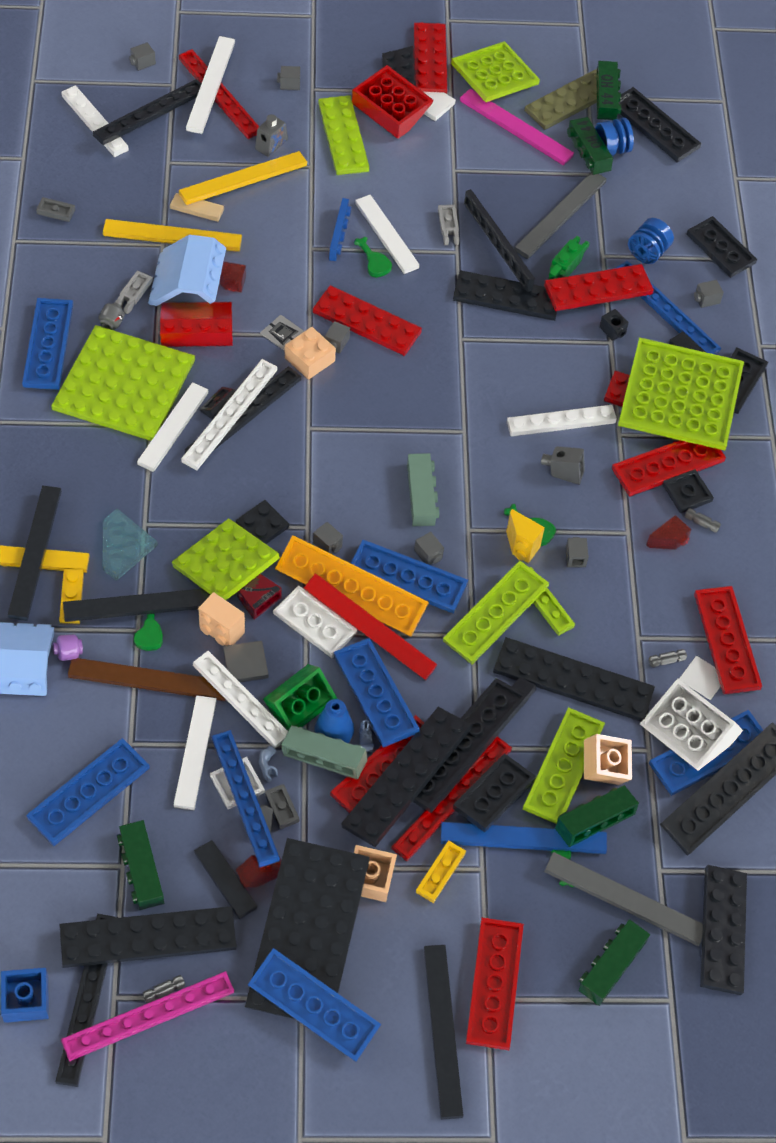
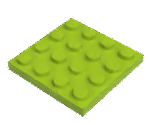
[451,41,540,102]
[172,518,280,600]

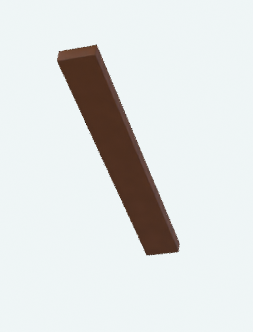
[68,658,226,701]

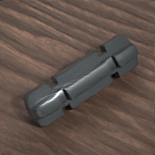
[685,508,721,533]
[649,649,687,667]
[143,975,185,1003]

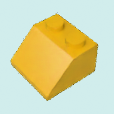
[506,509,545,563]

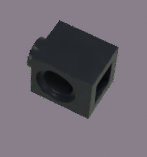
[599,309,629,341]

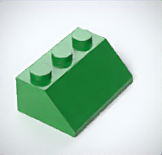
[263,664,337,731]

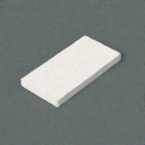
[273,586,358,658]

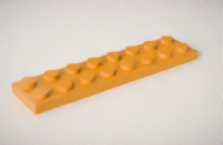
[275,535,429,637]

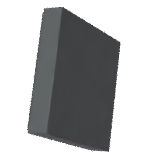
[223,641,269,682]

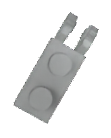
[438,205,459,246]
[115,271,153,314]

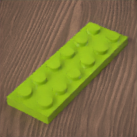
[318,95,369,175]
[443,561,549,665]
[522,707,605,824]

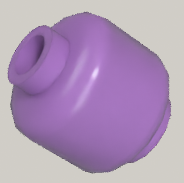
[52,635,83,661]

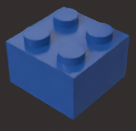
[1,968,49,1023]

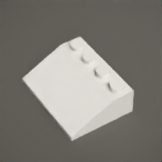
[640,679,743,770]

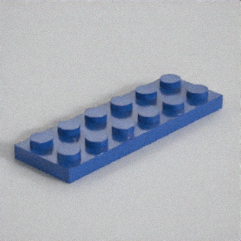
[22,298,73,390]
[351,540,469,614]
[333,638,420,748]
[649,710,763,796]
[26,738,150,846]
[248,948,381,1062]

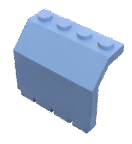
[148,235,226,306]
[0,622,54,696]

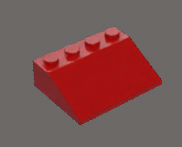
[352,65,434,139]
[160,302,233,347]

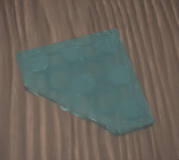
[102,509,158,581]

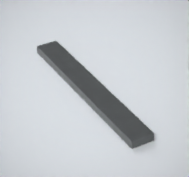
[515,172,607,259]
[544,852,703,946]

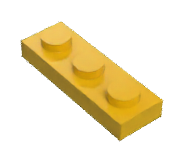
[59,569,84,624]
[416,840,466,903]

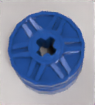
[595,118,634,156]
[628,218,674,264]

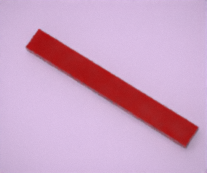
[178,49,259,139]
[304,573,438,680]
[391,736,512,861]

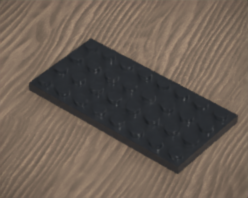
[245,838,370,1020]

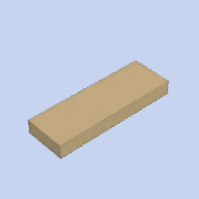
[170,193,224,222]

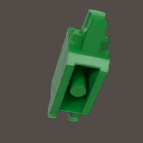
[548,236,590,280]

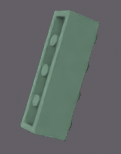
[407,453,439,526]
[281,725,367,779]

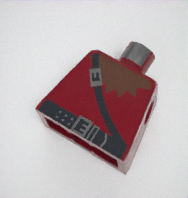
[237,574,282,620]

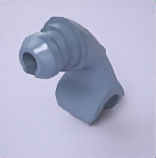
[359,720,374,757]
[259,746,278,782]

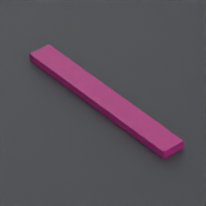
[460,89,574,165]
[61,971,234,1061]

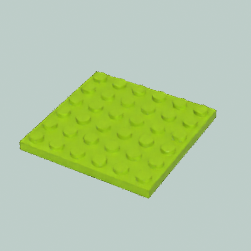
[51,325,195,441]
[618,337,744,451]

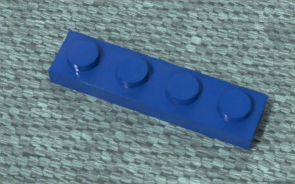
[329,198,352,261]

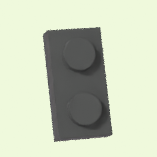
[36,197,75,222]
[265,784,300,829]

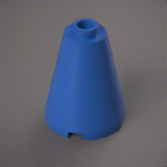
[314,699,354,743]

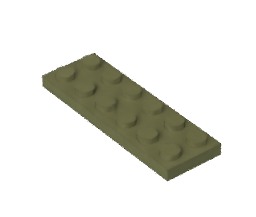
[524,69,619,130]

